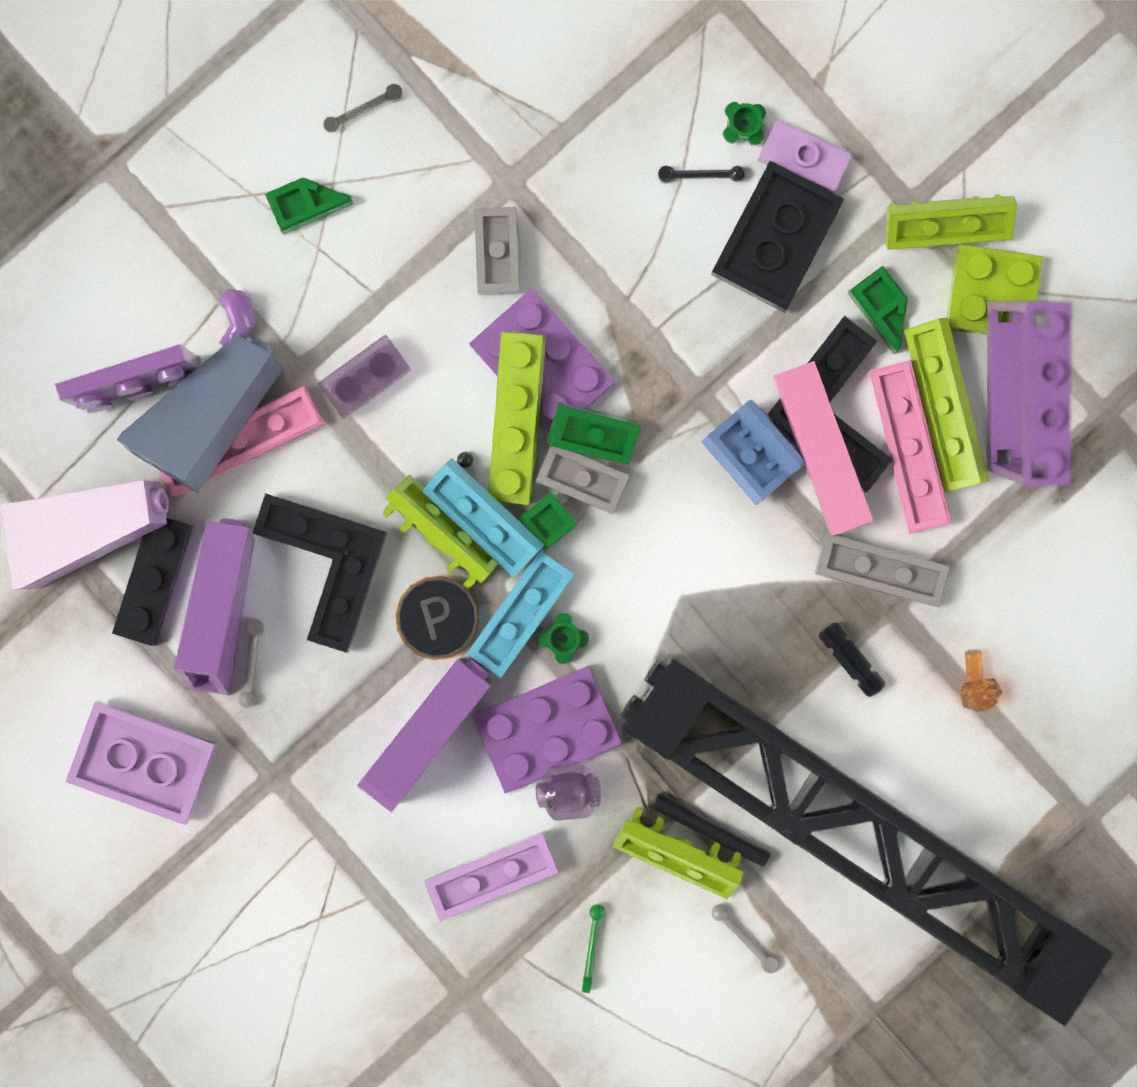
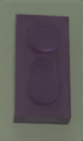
[317,334,411,419]

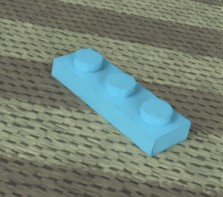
[422,458,544,578]
[467,550,575,678]

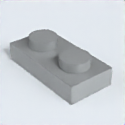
[474,207,520,295]
[535,446,630,515]

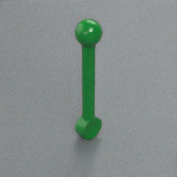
[581,904,606,993]

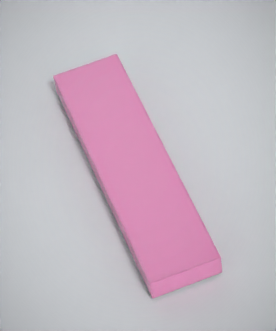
[869,360,952,534]
[773,361,873,536]
[159,385,325,498]

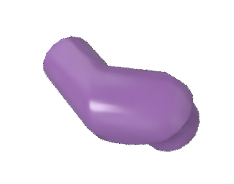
[219,289,256,346]

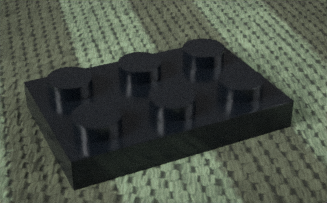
[710,161,844,313]

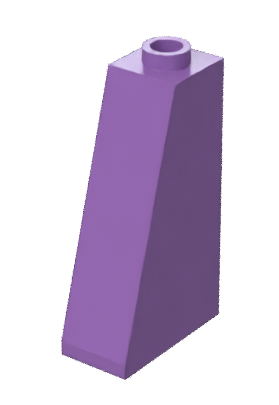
[174,518,254,695]
[357,657,492,812]

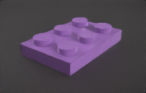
[469,288,615,434]
[55,344,200,413]
[472,665,622,794]

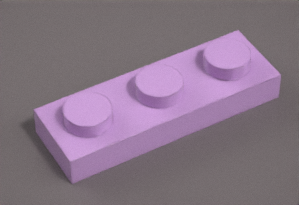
[424,831,559,921]

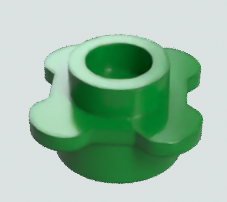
[723,102,766,146]
[538,613,589,664]

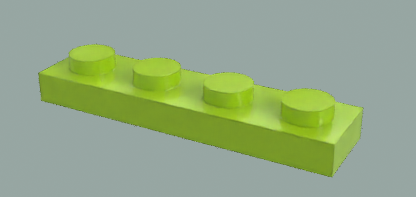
[904,317,989,493]
[488,331,546,505]

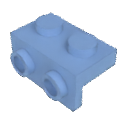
[701,400,805,505]

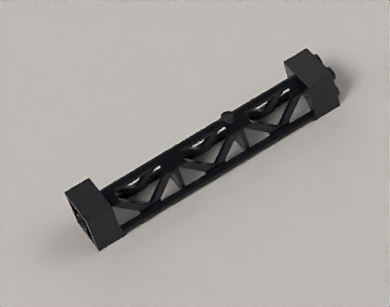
[620,656,1114,1027]

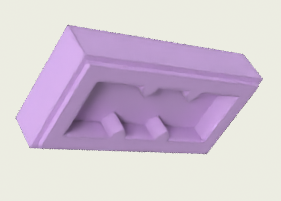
[757,120,852,193]

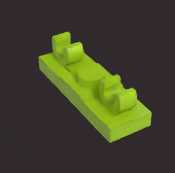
[885,194,1017,250]
[383,475,498,588]
[612,807,744,899]

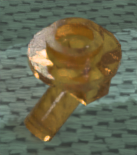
[958,650,1002,712]

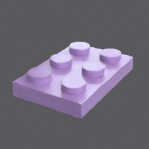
[65,701,217,825]

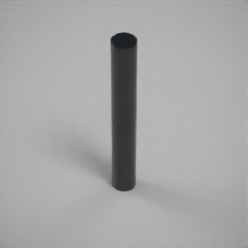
[651,793,771,867]

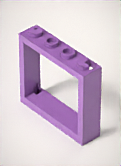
[987,300,1072,486]

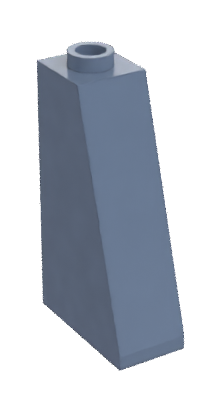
[117,334,283,494]

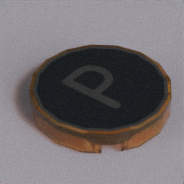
[395,576,480,660]

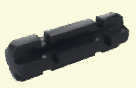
[819,622,885,697]

